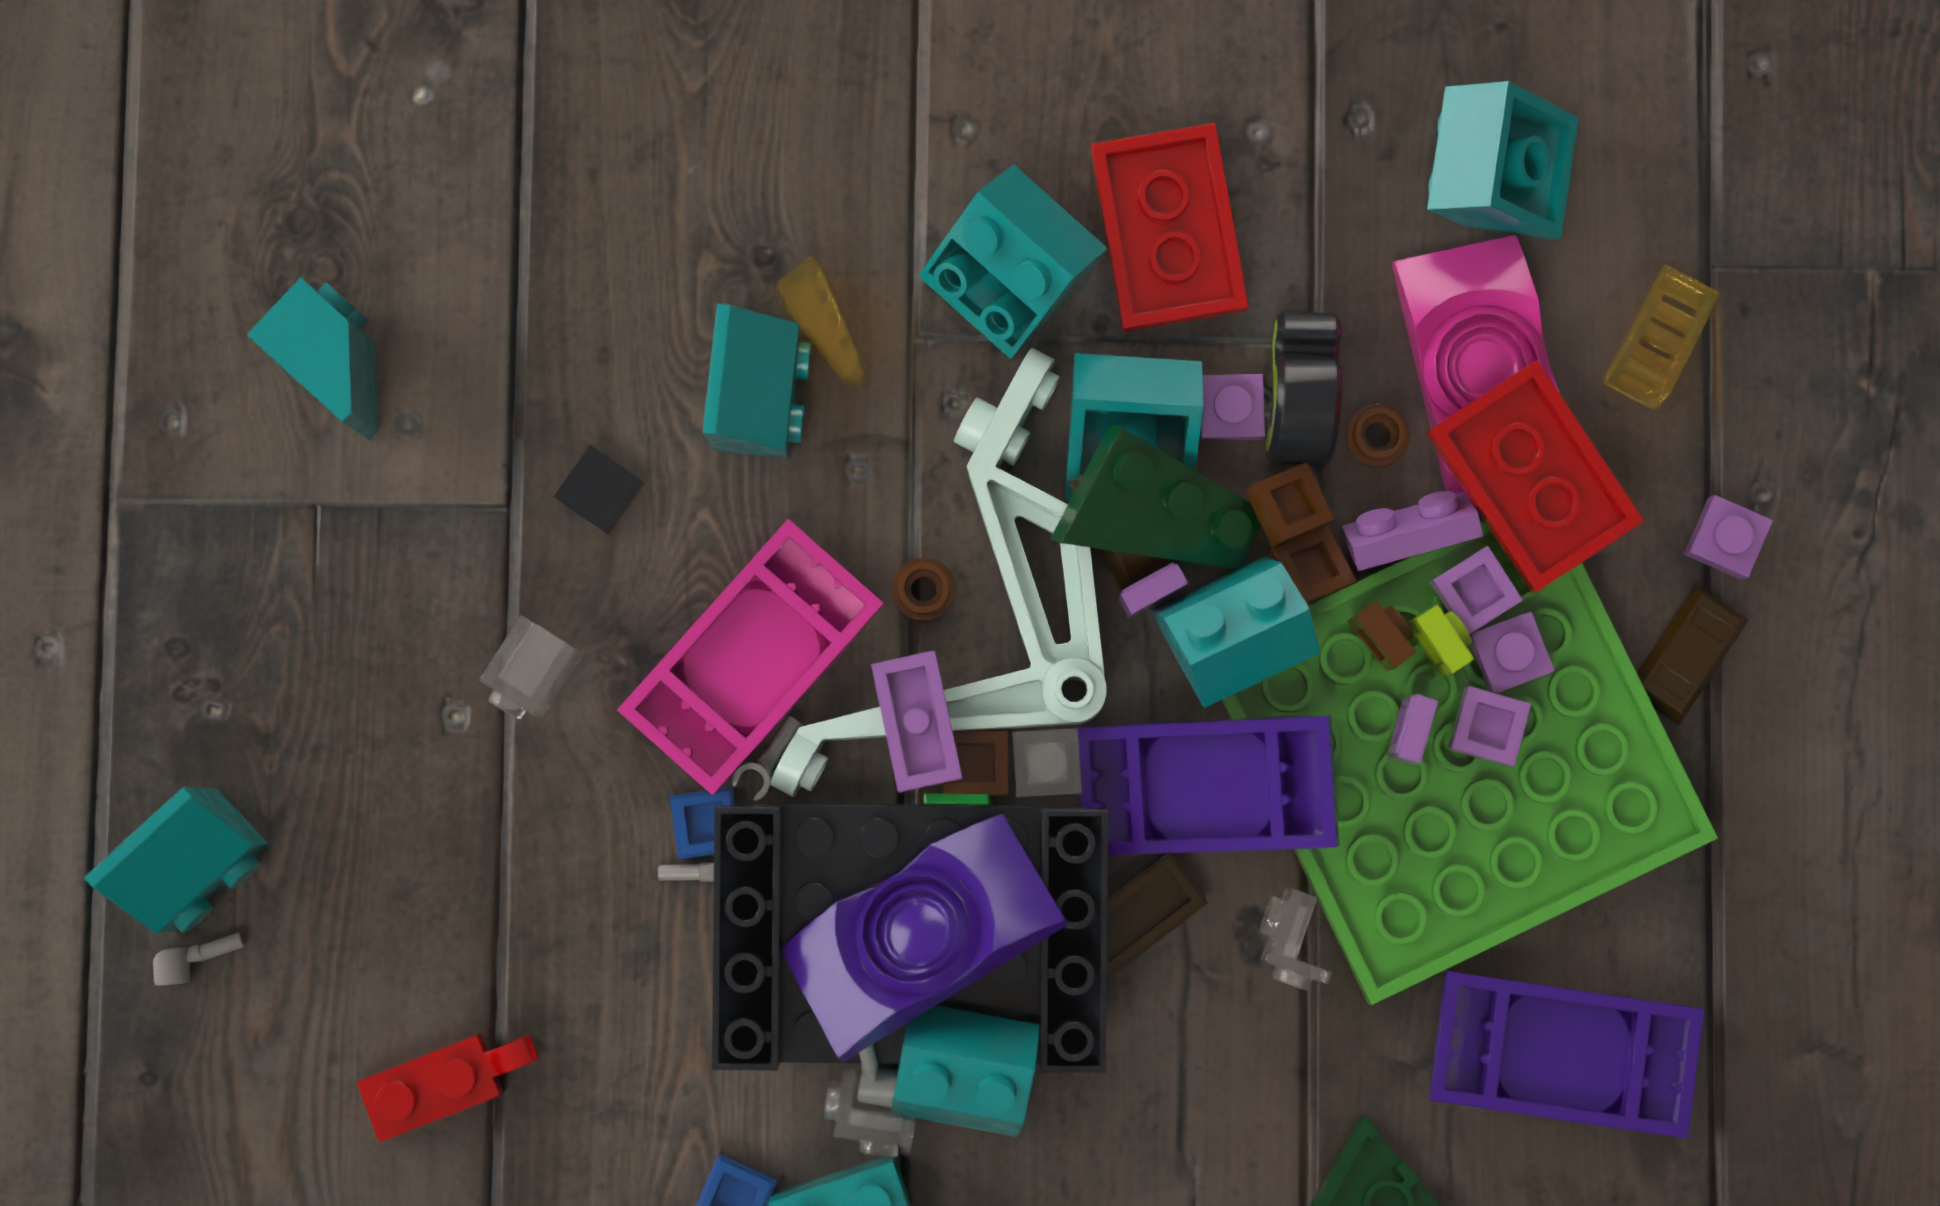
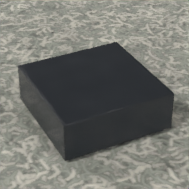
[553,445,644,534]

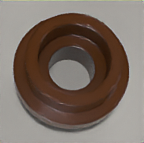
[1345,404,1410,467]
[892,557,956,621]

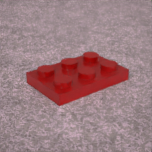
[1090,123,1249,333]
[1426,360,1644,593]

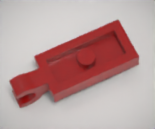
[357,1033,540,1143]

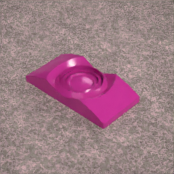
[1392,235,1560,500]
[617,519,884,796]

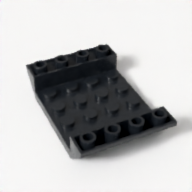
[712,803,1108,1073]

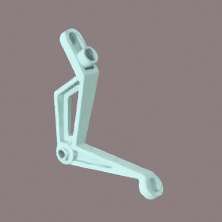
[770,348,1107,797]

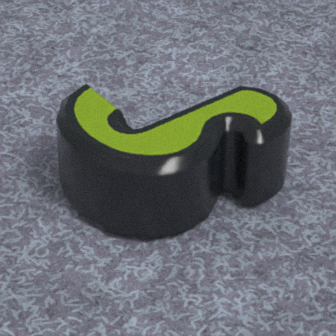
[1265,310,1342,467]

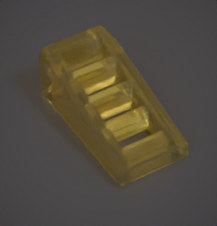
[775,255,866,393]
[1602,264,1721,410]

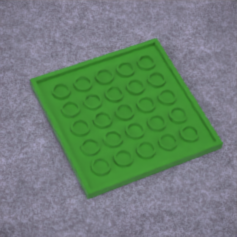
[1222,522,1718,1005]

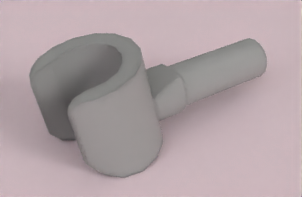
[732,716,802,801]
[658,862,714,882]
[153,932,244,986]
[857,1044,898,1108]

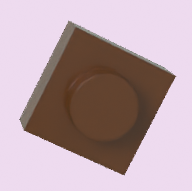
[1245,462,1335,548]
[1267,526,1357,605]
[1347,601,1416,672]
[944,731,1008,796]

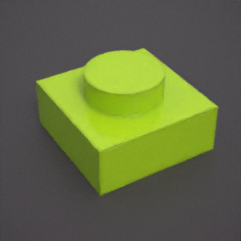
[1408,605,1474,677]

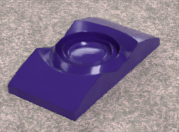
[1076,715,1340,855]
[781,814,1068,1062]
[1428,970,1704,1139]

